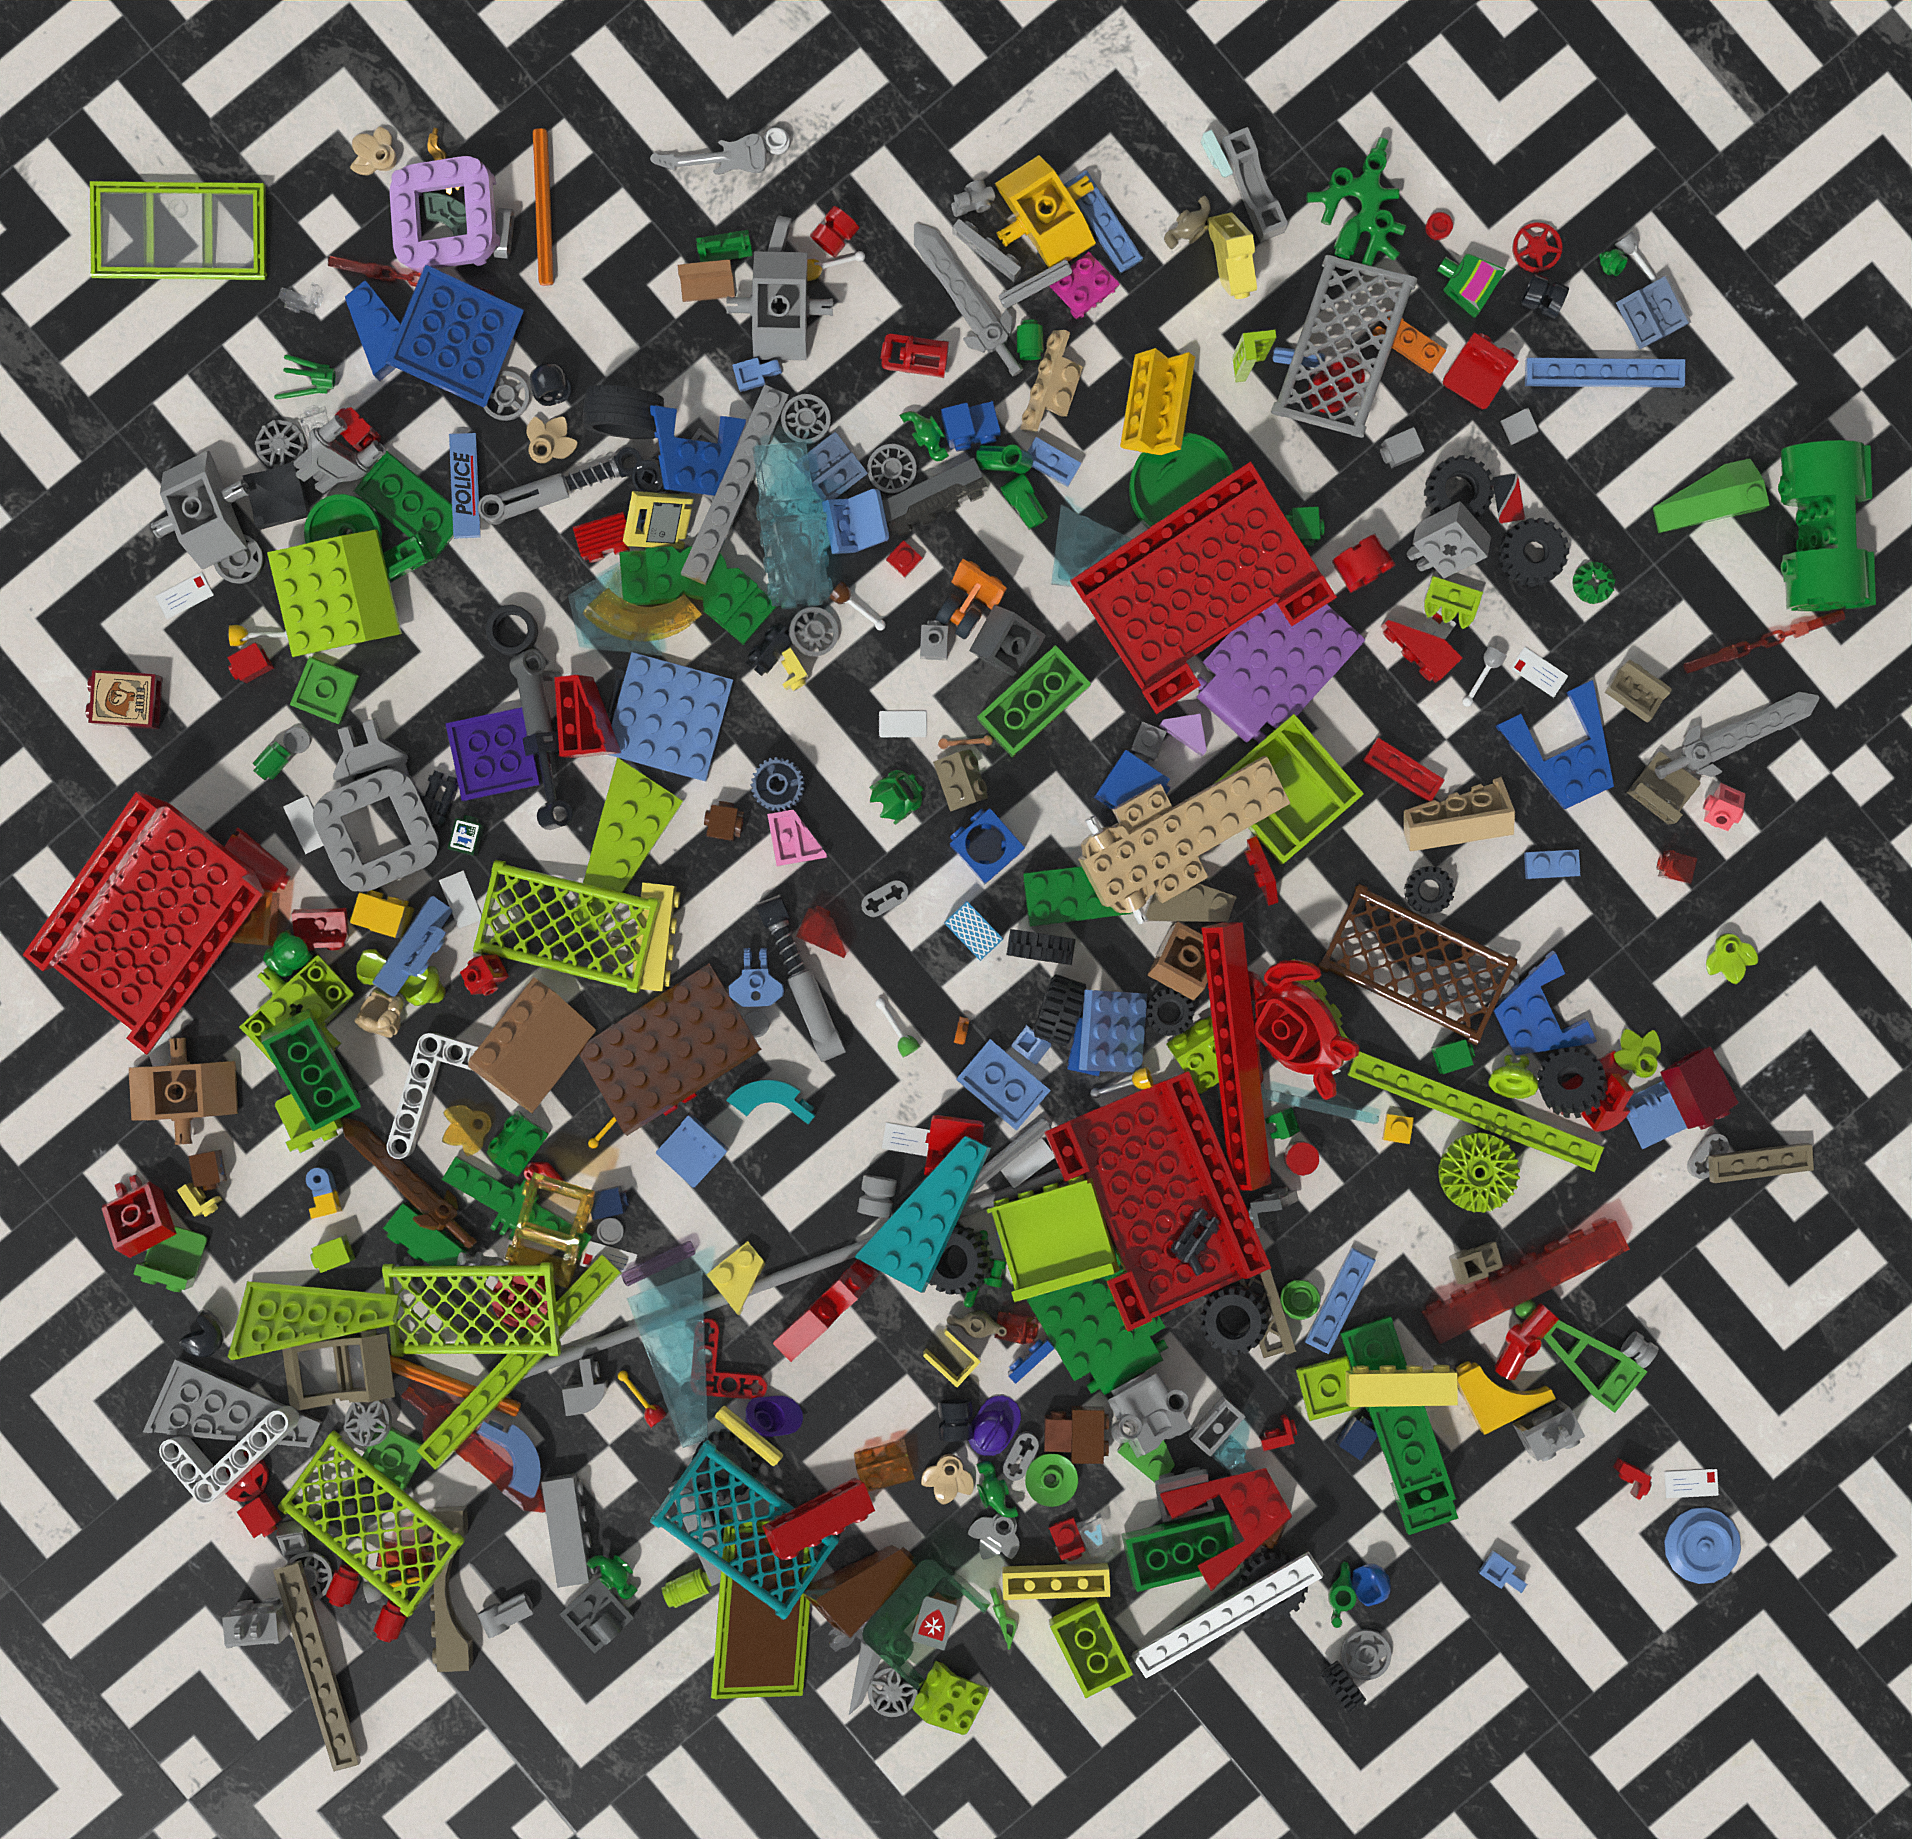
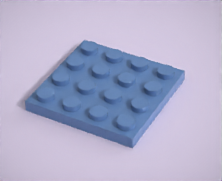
[609,652,734,782]

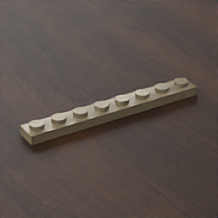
[273,1560,361,1772]

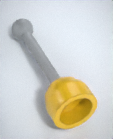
[1090,1067,1154,1099]

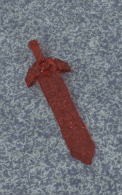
[401,1387,546,1513]

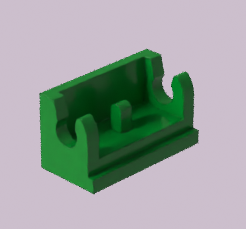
[383,533,434,583]

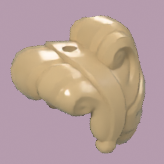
[354,990,404,1038]

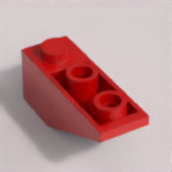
[1381,620,1462,683]

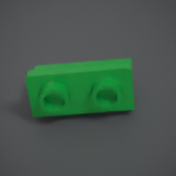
[487,1111,549,1177]

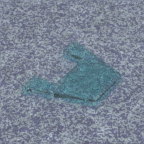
[568,565,662,656]

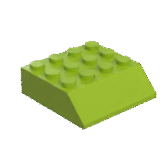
[267,530,402,657]
[1214,714,1363,865]

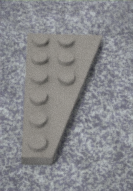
[143,1358,323,1448]

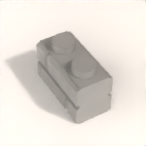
[1188,1395,1246,1457]

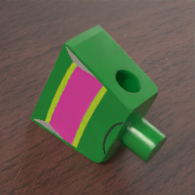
[1437,254,1506,318]

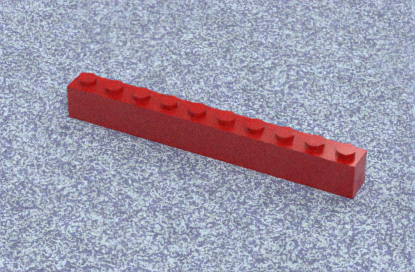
[1202,922,1271,1191]

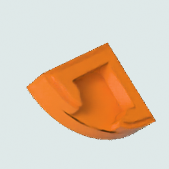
[954,1016,970,1045]

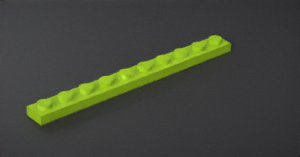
[1347,1052,1604,1172]
[417,1255,622,1469]

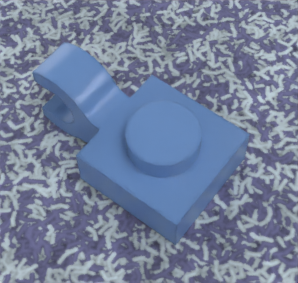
[732,358,782,392]
[1478,1550,1528,1593]

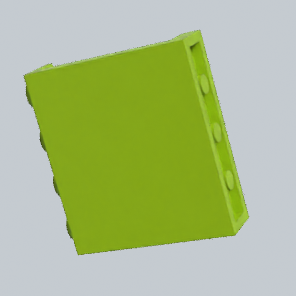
[987,1175,1120,1302]

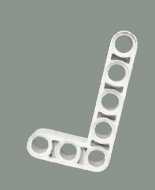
[387,1033,479,1159]
[159,1406,299,1504]

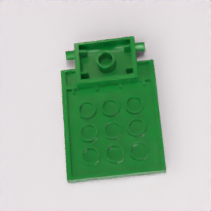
[1008,1242,1169,1395]

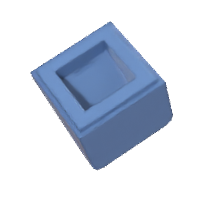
[1011,1025,1051,1065]

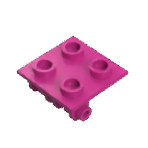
[1049,252,1120,319]

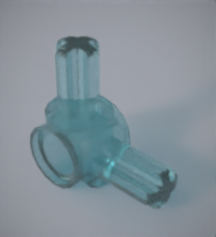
[1212,1435,1256,1474]

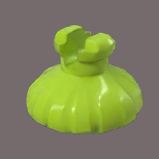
[1489,1055,1539,1099]

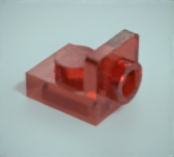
[1656,850,1697,884]
[994,1311,1039,1344]

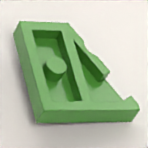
[1117,1440,1175,1483]

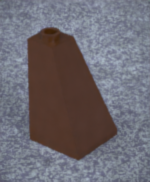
[803,1545,917,1638]

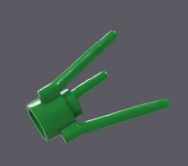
[274,355,336,400]

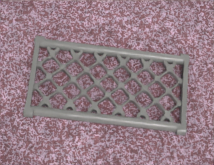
[1271,255,1417,438]

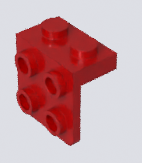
[1442,332,1519,410]
[924,1115,984,1182]

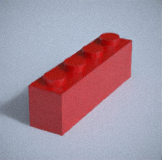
[762,1477,875,1560]

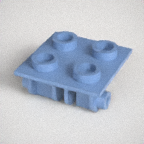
[1626,1080,1687,1149]

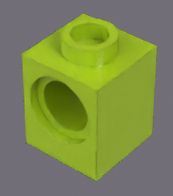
[310,1234,356,1273]

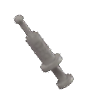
[458,1252,518,1266]

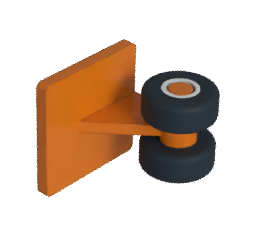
[935,559,1007,639]

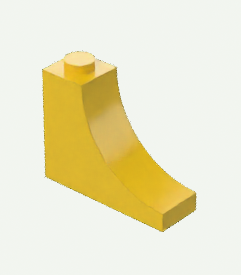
[1456,1361,1556,1435]

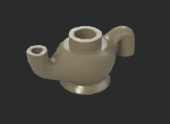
[1164,195,1211,250]
[946,1310,1007,1338]

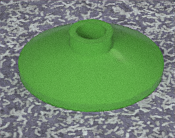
[1025,1453,1078,1507]

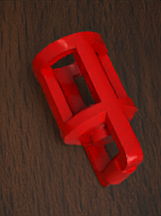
[880,334,949,378]

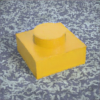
[1382,1114,1413,1144]

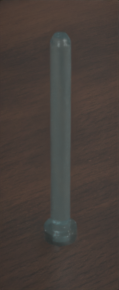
[1261,1084,1379,1124]

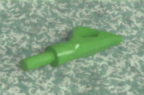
[989,1587,1017,1650]

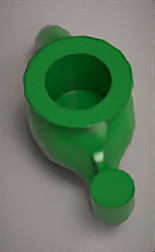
[899,411,949,462]
[976,1461,1018,1518]
[586,1555,638,1599]
[1328,1562,1356,1628]

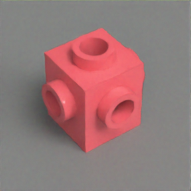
[1703,783,1745,831]

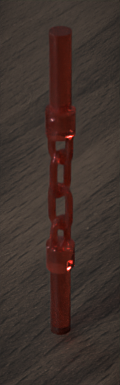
[328,256,494,296]
[1684,610,1845,673]

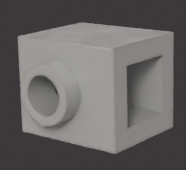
[920,621,948,660]

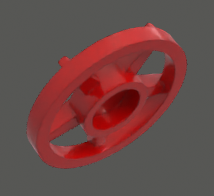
[1512,222,1562,273]

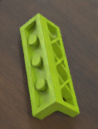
[1232,330,1276,383]

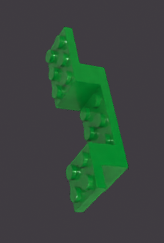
[1340,1316,1459,1535]

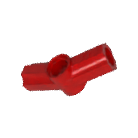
[1495,1303,1559,1380]

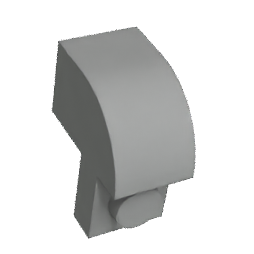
[562,1355,608,1416]

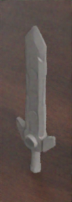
[914,223,1023,376]
[1655,692,1819,780]

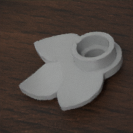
[968,1513,1019,1560]

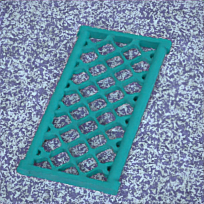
[650,1440,839,1620]

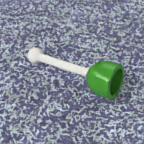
[876,998,921,1058]

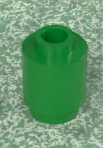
[1017,320,1043,360]
[253,741,292,780]

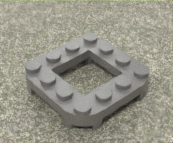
[313,768,440,892]

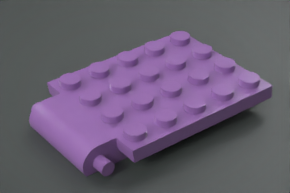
[1196,603,1366,744]

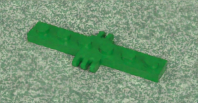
[442,1156,593,1259]

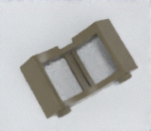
[282,1329,395,1410]

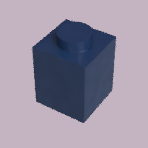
[587,1185,629,1220]
[1335,1416,1377,1461]

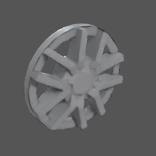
[255,420,306,468]

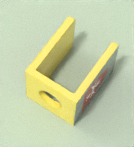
[923,1326,981,1387]

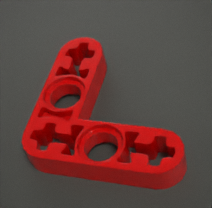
[691,1317,768,1399]

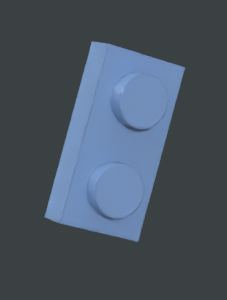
[1027,437,1081,487]
[1524,850,1580,879]

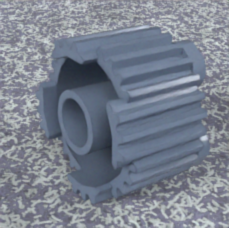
[750,757,805,812]

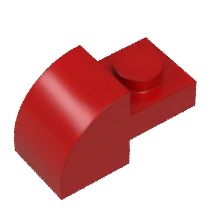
[1581,1074,1634,1132]

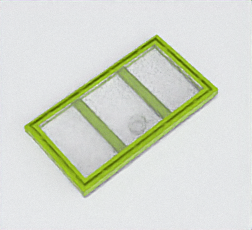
[90,181,267,280]

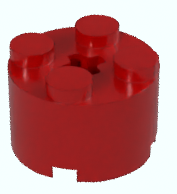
[1332,533,1396,593]

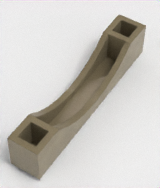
[427,1506,473,1672]

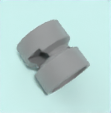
[857,1175,897,1218]

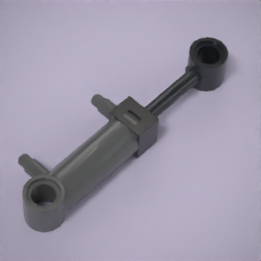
[510,649,573,830]

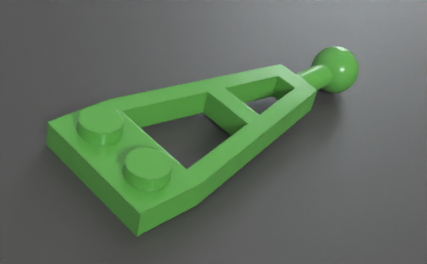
[1515,1298,1647,1413]

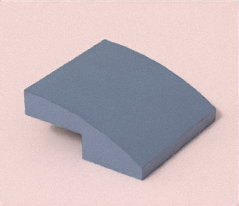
[1616,276,1691,350]
[794,431,868,502]

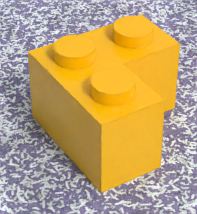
[350,890,415,938]

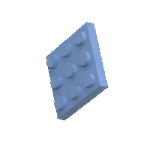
[1079,990,1147,1072]

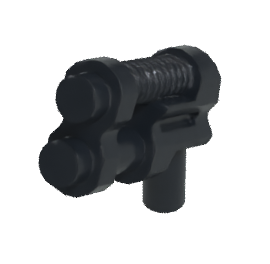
[421,770,459,827]
[1170,1208,1220,1276]

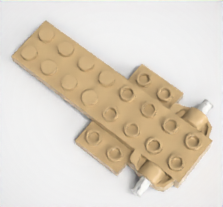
[1078,756,1290,924]

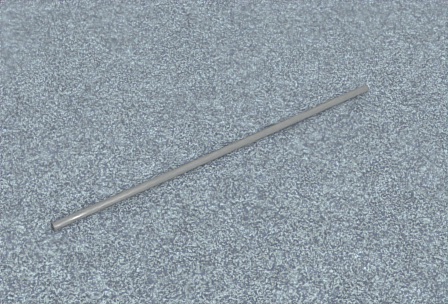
[523,1168,1064,1379]

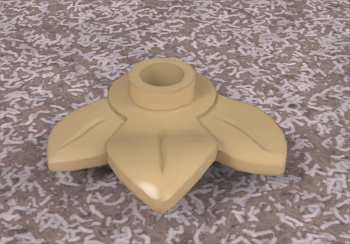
[350,127,397,175]
[527,416,578,463]
[921,1454,974,1504]

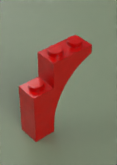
[773,1259,879,1362]

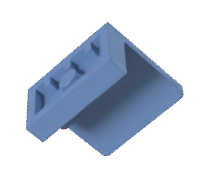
[656,1114,730,1187]

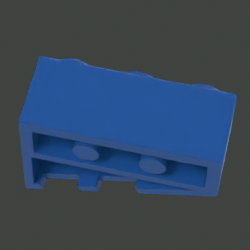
[345,280,400,381]

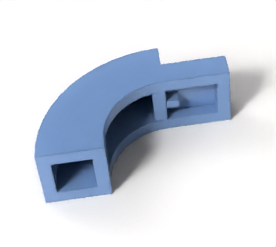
[476,1420,541,1498]

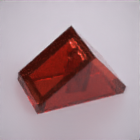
[376,1539,432,1579]

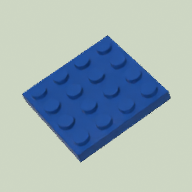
[385,264,524,407]

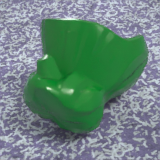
[263,929,314,977]

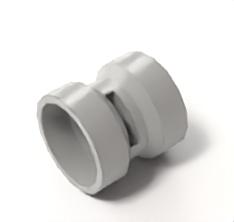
[1621,1331,1659,1368]

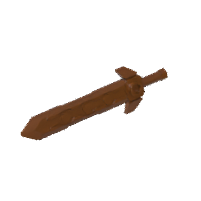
[341,1117,477,1250]

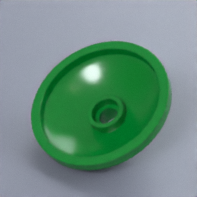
[304,494,382,544]

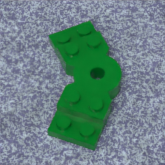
[619,546,778,645]

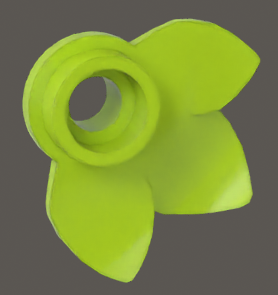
[1706,933,1758,984]
[1614,1029,1661,1078]

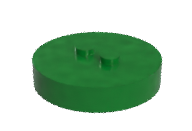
[1129,433,1234,529]

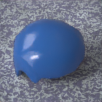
[1352,1563,1391,1606]

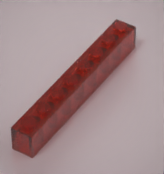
[1422,1217,1630,1344]

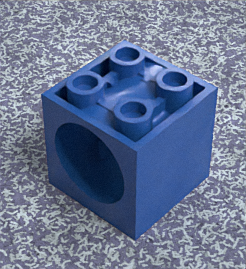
[1094,750,1171,809]
[950,808,1025,885]

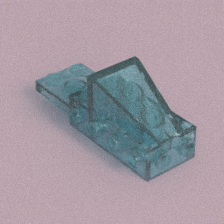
[752,441,833,609]

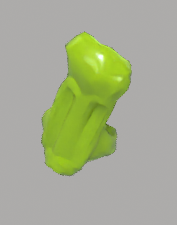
[356,949,446,1006]

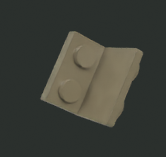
[1627,752,1701,825]

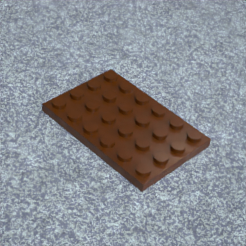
[579,963,762,1136]

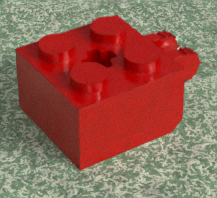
[101,1174,177,1258]

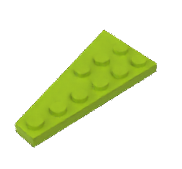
[574,757,684,933]

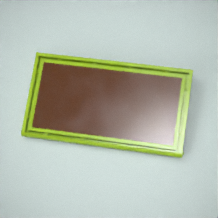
[711,1519,814,1699]

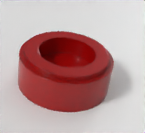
[1425,212,1453,240]

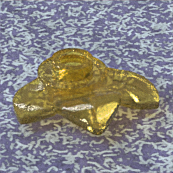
[442,1105,492,1156]

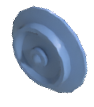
[1664,1507,1741,1584]

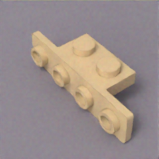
[1020,330,1083,432]

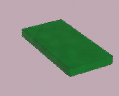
[353,451,454,559]

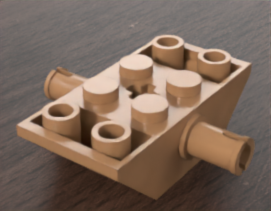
[129,1038,238,1145]

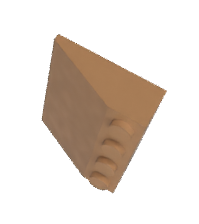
[468,977,596,1114]

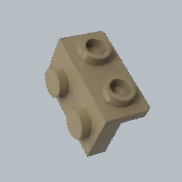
[1605,660,1672,723]
[933,749,988,811]

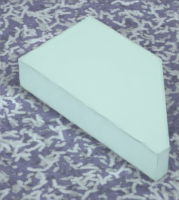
[1200,129,1233,178]

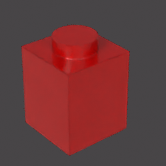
[227,642,274,683]
[237,1493,282,1538]

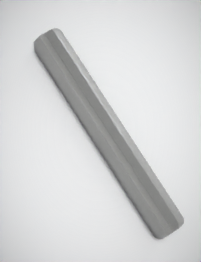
[971,1118,1051,1193]

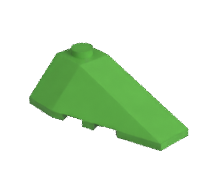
[1653,459,1769,533]

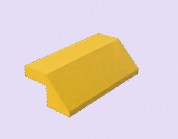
[1120,348,1195,455]

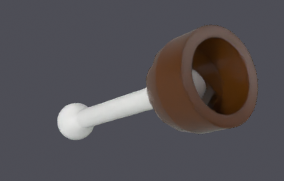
[829,581,886,630]

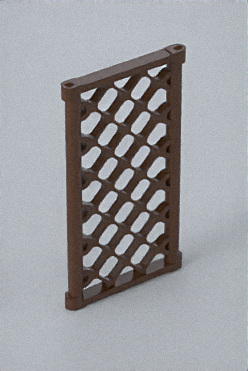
[1318,883,1518,1045]

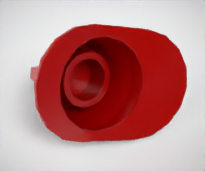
[1308,357,1365,413]

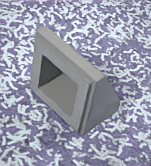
[1500,408,1538,445]
[276,1520,310,1556]

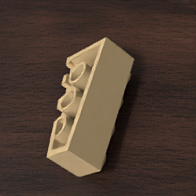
[1404,777,1515,852]

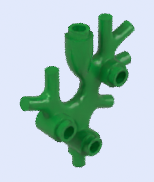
[1306,137,1406,266]

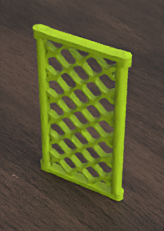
[473,860,660,993]
[382,1262,561,1357]
[277,1430,465,1618]

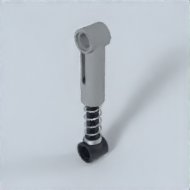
[478,447,644,525]
[756,894,846,1062]

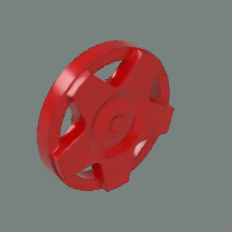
[226,1451,269,1502]

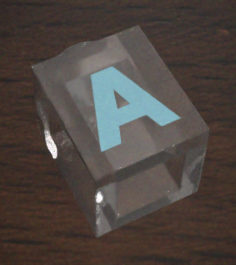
[1077,1513,1116,1558]

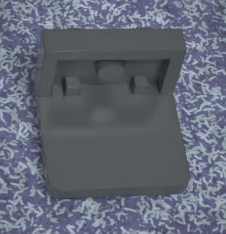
[1155,1467,1215,1525]

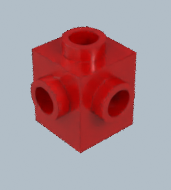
[460,954,509,996]

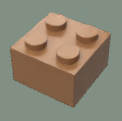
[1148,921,1208,1000]

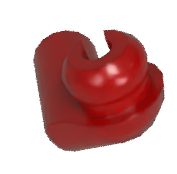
[524,1162,564,1189]

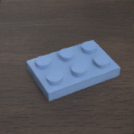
[956,1039,1051,1131]

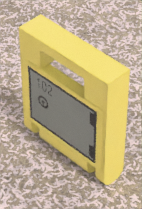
[623,491,694,549]

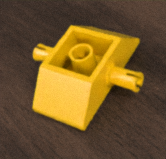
[995,155,1096,268]

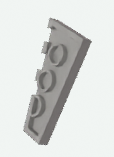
[1409,957,1519,1007]

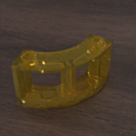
[505,1172,595,1288]

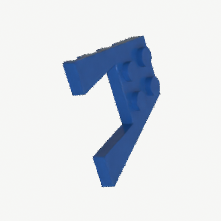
[1496,680,1614,809]

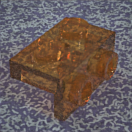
[854,1439,915,1492]

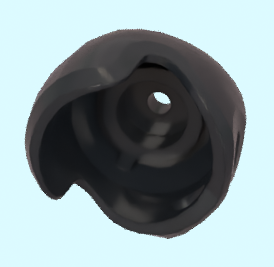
[530,362,571,406]
[179,1308,225,1358]

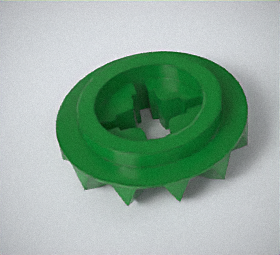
[1572,562,1616,604]

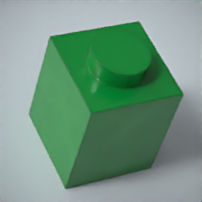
[1431,1039,1475,1074]

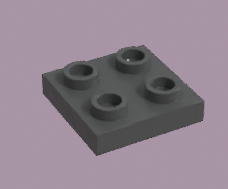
[559,1577,635,1654]

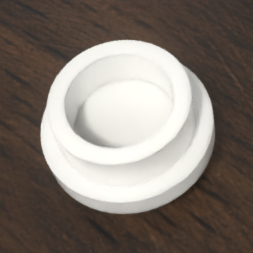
[763,128,790,155]

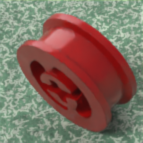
[491,1276,548,1328]

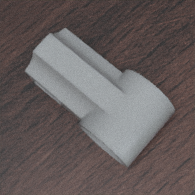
[477,1592,535,1638]

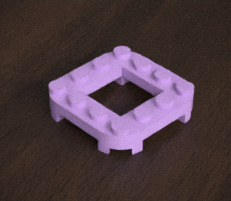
[390,156,500,273]

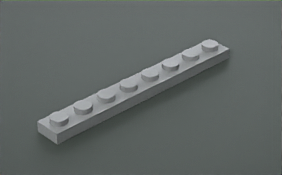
[681,384,789,585]

